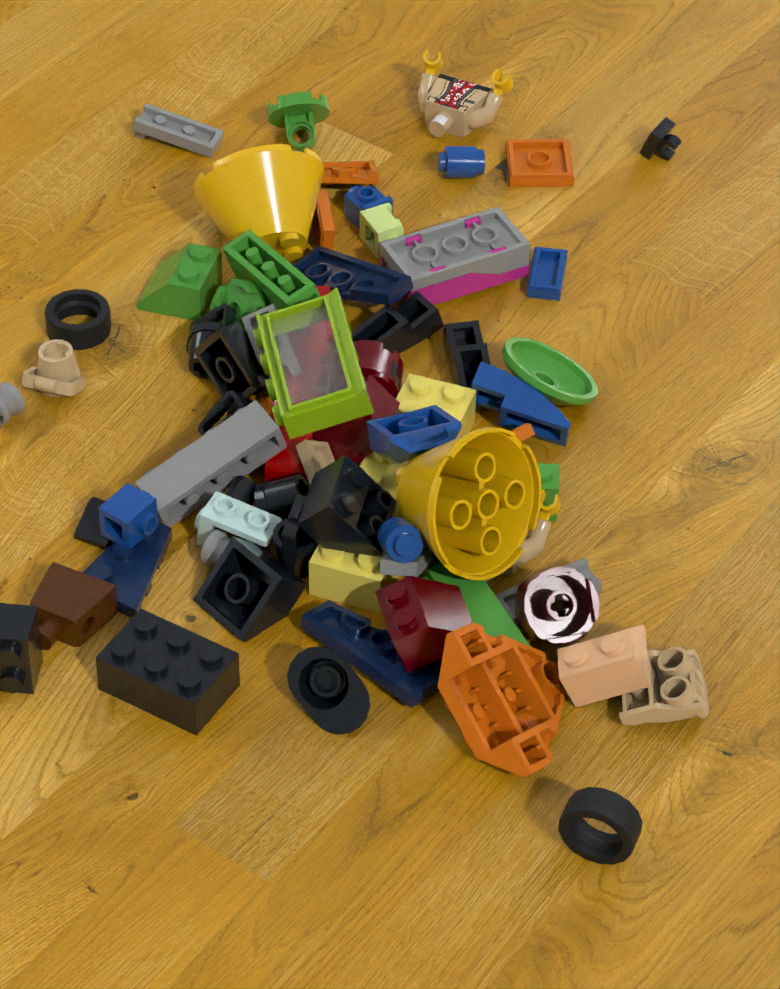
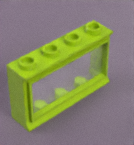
[253,288,374,439]

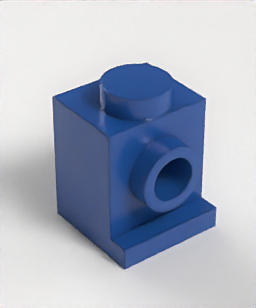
[344,184,393,229]

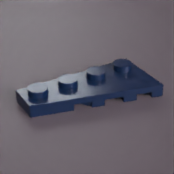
[292,246,414,305]
[300,600,442,708]

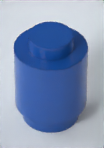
[437,146,485,178]
[378,517,424,563]

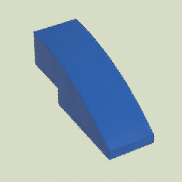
[471,362,571,447]

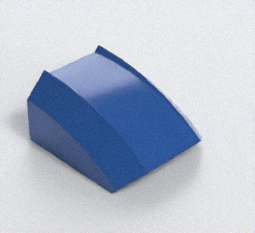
[366,405,462,464]

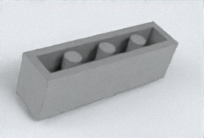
[135,400,287,527]

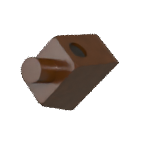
[30,562,118,650]

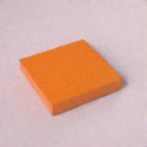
[505,139,574,187]

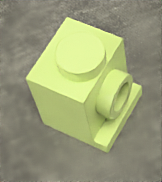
[359,202,404,259]

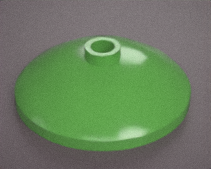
[502,337,598,406]

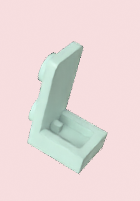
[194,491,282,547]

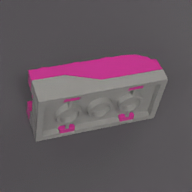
[380,207,530,304]

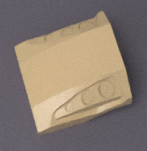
[619,646,709,725]

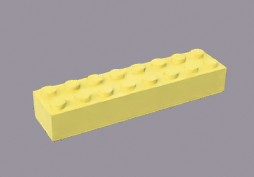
[309,373,476,613]

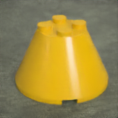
[193,144,324,262]
[396,427,542,580]

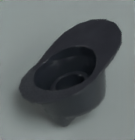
[287,646,370,735]

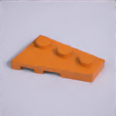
[321,160,379,186]

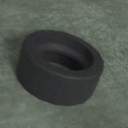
[45,289,111,350]
[558,787,643,865]

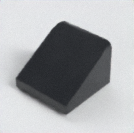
[74,497,113,550]

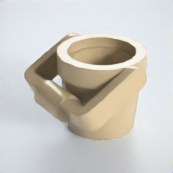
[21,339,87,397]

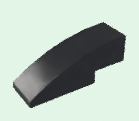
[335,291,444,354]
[442,320,491,409]

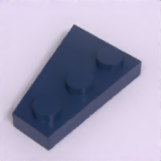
[83,522,172,618]

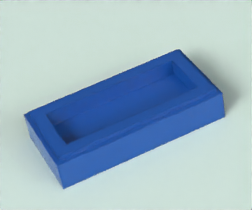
[527,247,568,301]

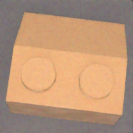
[557,624,650,707]

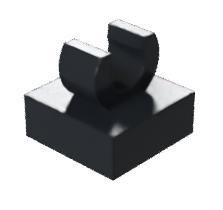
[639,117,682,161]

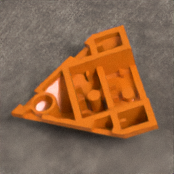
[438,622,566,778]

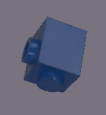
[98,483,158,550]

